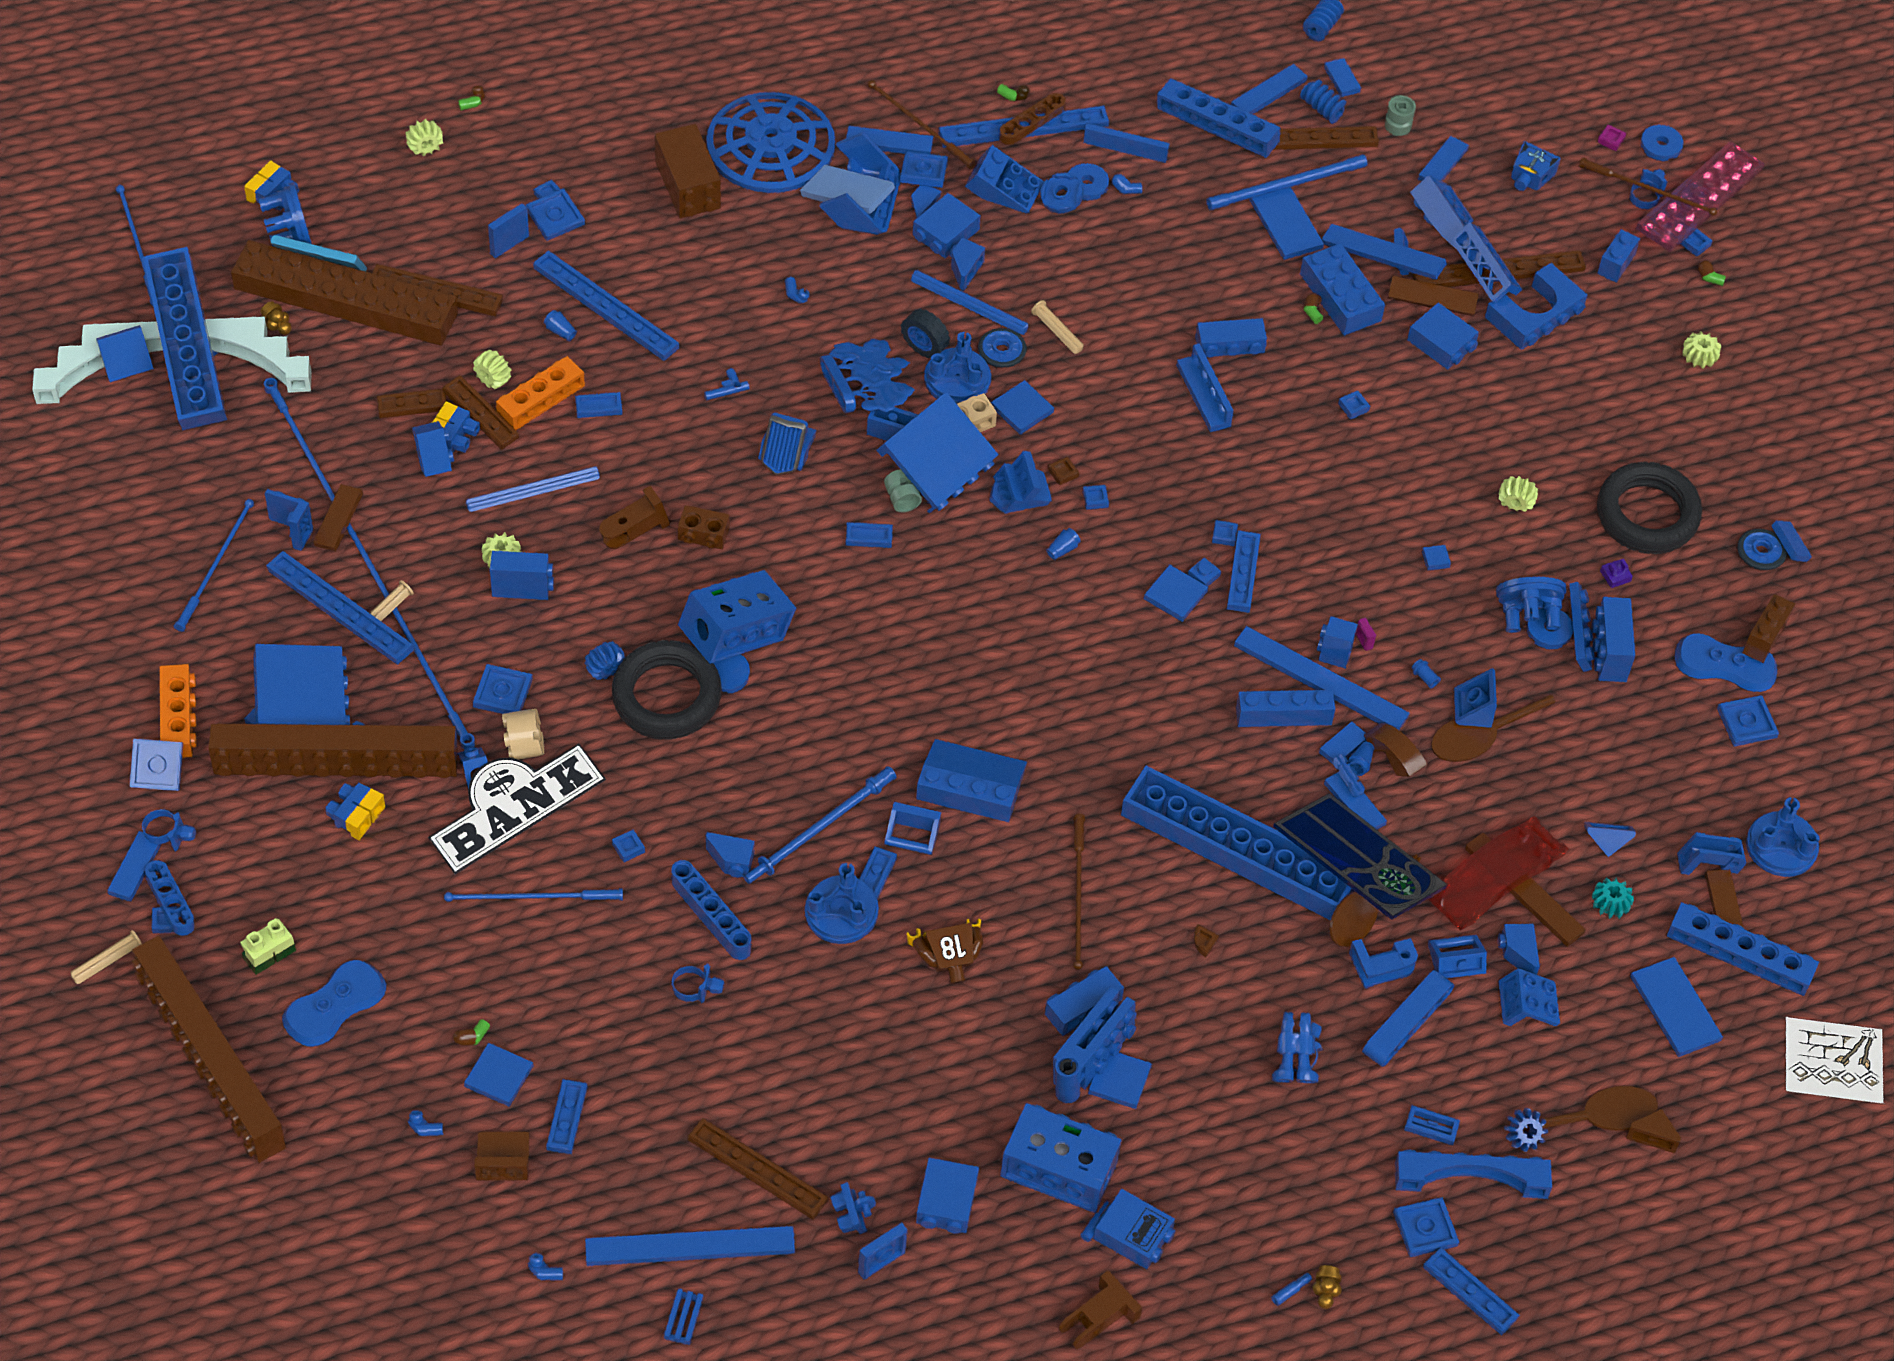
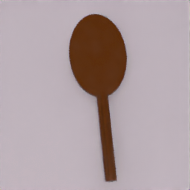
[1431,695,1556,762]
[1330,854,1421,947]
[1523,1086,1658,1132]

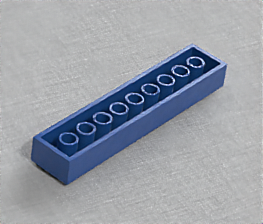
[1121,766,1361,920]

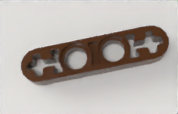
[999,93,1066,145]

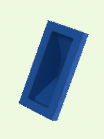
[1584,822,1636,857]

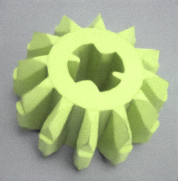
[406,119,443,157]
[1682,331,1721,369]
[473,349,512,389]
[1498,476,1538,512]
[482,532,521,569]

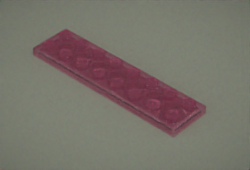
[1636,141,1765,252]

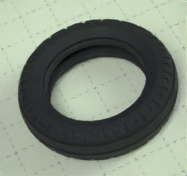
[1597,462,1702,554]
[612,640,722,740]

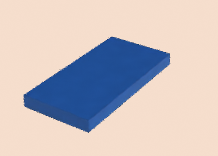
[1249,187,1324,260]
[1630,957,1723,1057]

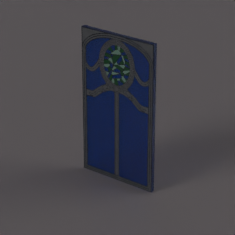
[1273,793,1448,920]

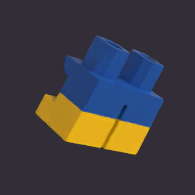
[244,160,299,211]
[432,402,480,454]
[325,783,385,841]

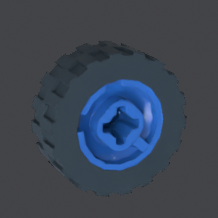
[901,308,950,358]

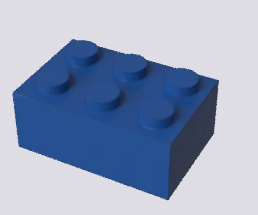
[1591,597,1635,682]

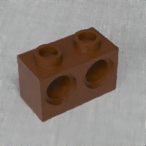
[678,505,730,550]

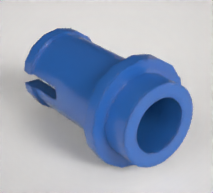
[1411,659,1441,689]

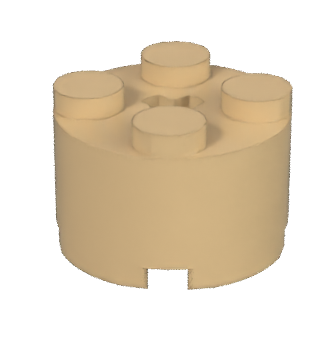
[502,709,544,760]

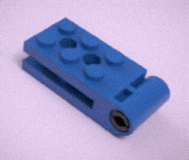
[1053,987,1137,1103]

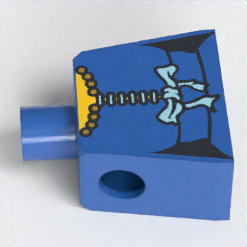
[1511,141,1561,191]

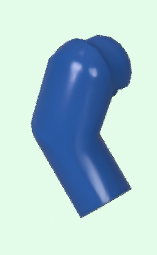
[1112,174,1142,194]
[785,277,810,304]

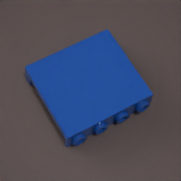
[876,392,999,513]
[253,644,350,725]

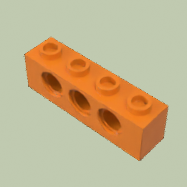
[496,356,585,430]
[160,664,197,758]

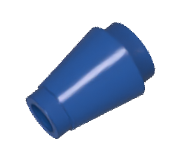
[543,310,577,341]
[1046,528,1081,560]
[1347,742,1375,776]

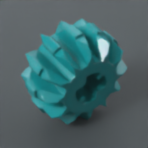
[1591,877,1634,919]

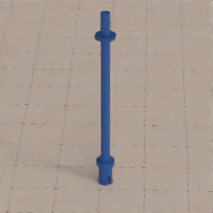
[744,766,897,884]

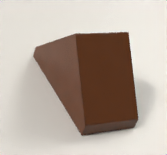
[1626,1109,1681,1153]

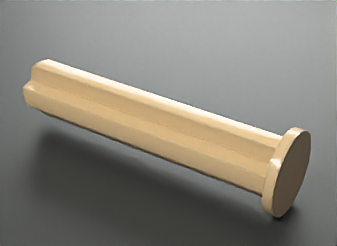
[1031,300,1084,354]
[370,580,414,621]
[70,930,142,984]

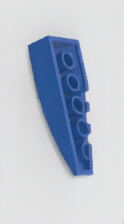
[1410,175,1491,270]

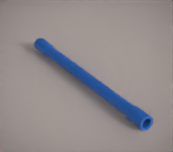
[1207,154,1368,210]

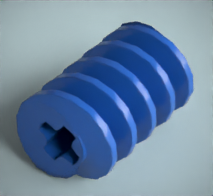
[1303,0,1344,42]
[1300,79,1346,124]

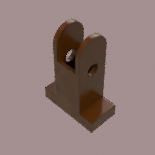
[599,485,670,549]
[1058,1270,1142,1349]

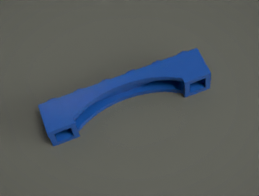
[1395,1150,1552,1199]

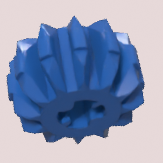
[584,641,625,680]
[1504,1108,1548,1152]

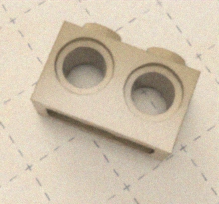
[957,393,997,432]

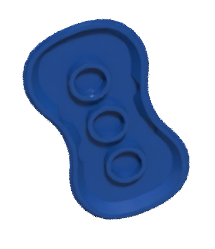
[1675,633,1777,692]
[282,960,386,1047]

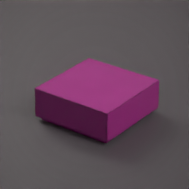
[1597,125,1627,151]
[1355,618,1376,651]

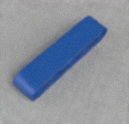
[671,860,751,960]
[1362,970,1455,1067]

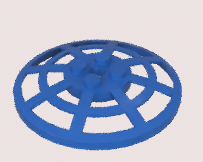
[707,92,835,193]

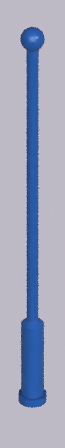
[116,185,153,306]
[174,499,254,632]
[444,888,623,902]

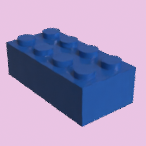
[1300,243,1385,335]

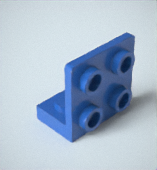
[265,489,313,551]
[1499,968,1560,1026]

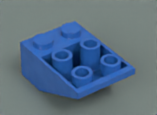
[965,145,1044,214]

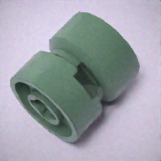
[1384,95,1416,136]
[884,469,922,512]

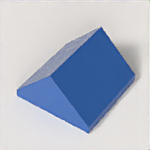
[1454,668,1497,728]

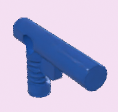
[704,368,750,401]

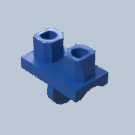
[831,1182,876,1234]

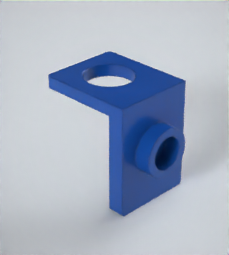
[458,747,487,788]

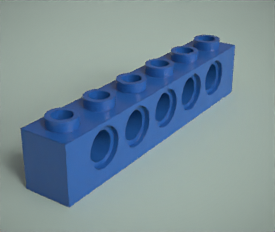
[1157,78,1280,158]
[1667,902,1819,996]

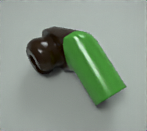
[997,84,1030,101]

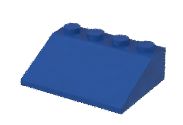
[916,739,1027,822]

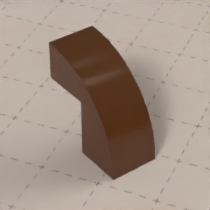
[1364,723,1427,777]

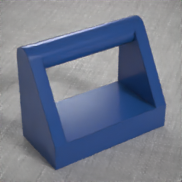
[884,802,941,855]
[1428,935,1487,978]

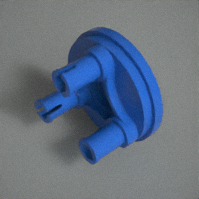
[258,182,312,247]
[924,332,991,404]
[1496,577,1566,633]
[1746,797,1820,877]
[805,863,879,944]

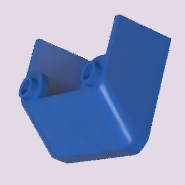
[819,132,901,235]

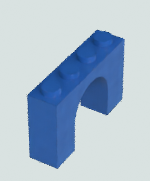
[1485,263,1587,350]

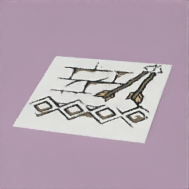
[1786,1017,1883,1103]

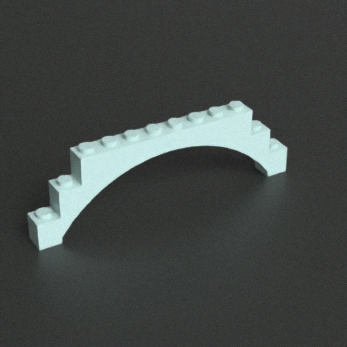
[33,317,311,404]

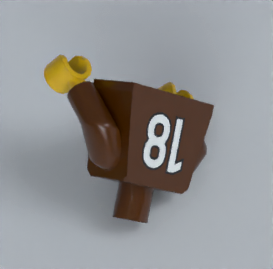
[906,918,983,984]

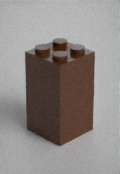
[655,124,721,219]

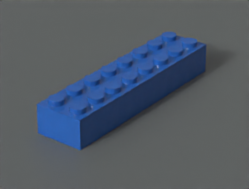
[143,247,227,430]

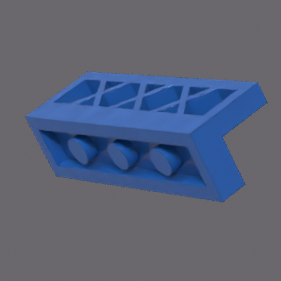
[1450,222,1522,303]
[1176,343,1234,432]

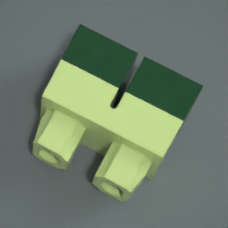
[240,918,296,975]

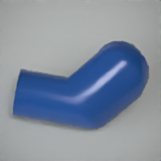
[408,1110,443,1136]
[528,1253,563,1280]

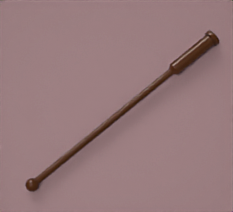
[867,80,976,169]
[1579,157,1717,216]
[1073,814,1085,970]

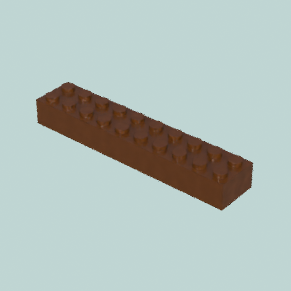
[231,240,458,346]
[208,724,458,778]
[131,935,286,1163]

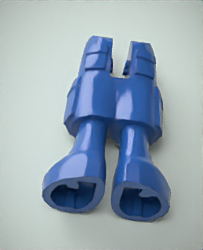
[1272,1012,1319,1083]

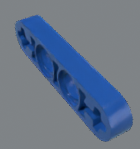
[145,860,195,936]

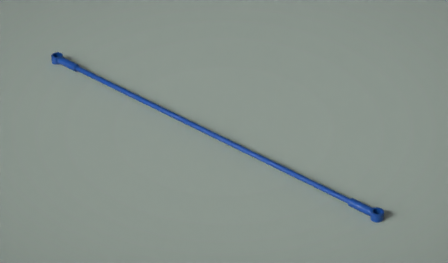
[264,378,475,750]

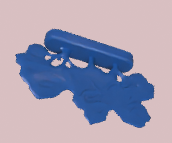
[820,339,915,413]

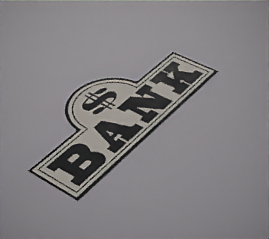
[428,744,606,874]

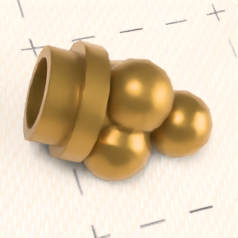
[260,301,292,335]
[1312,1265,1342,1309]

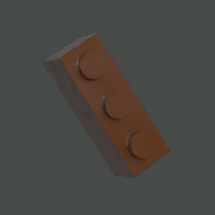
[1742,594,1795,663]

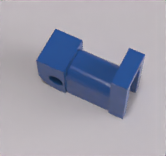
[1677,832,1746,875]
[1349,938,1418,989]

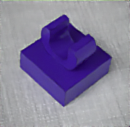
[1600,559,1633,588]

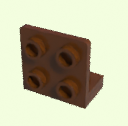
[475,1132,530,1180]

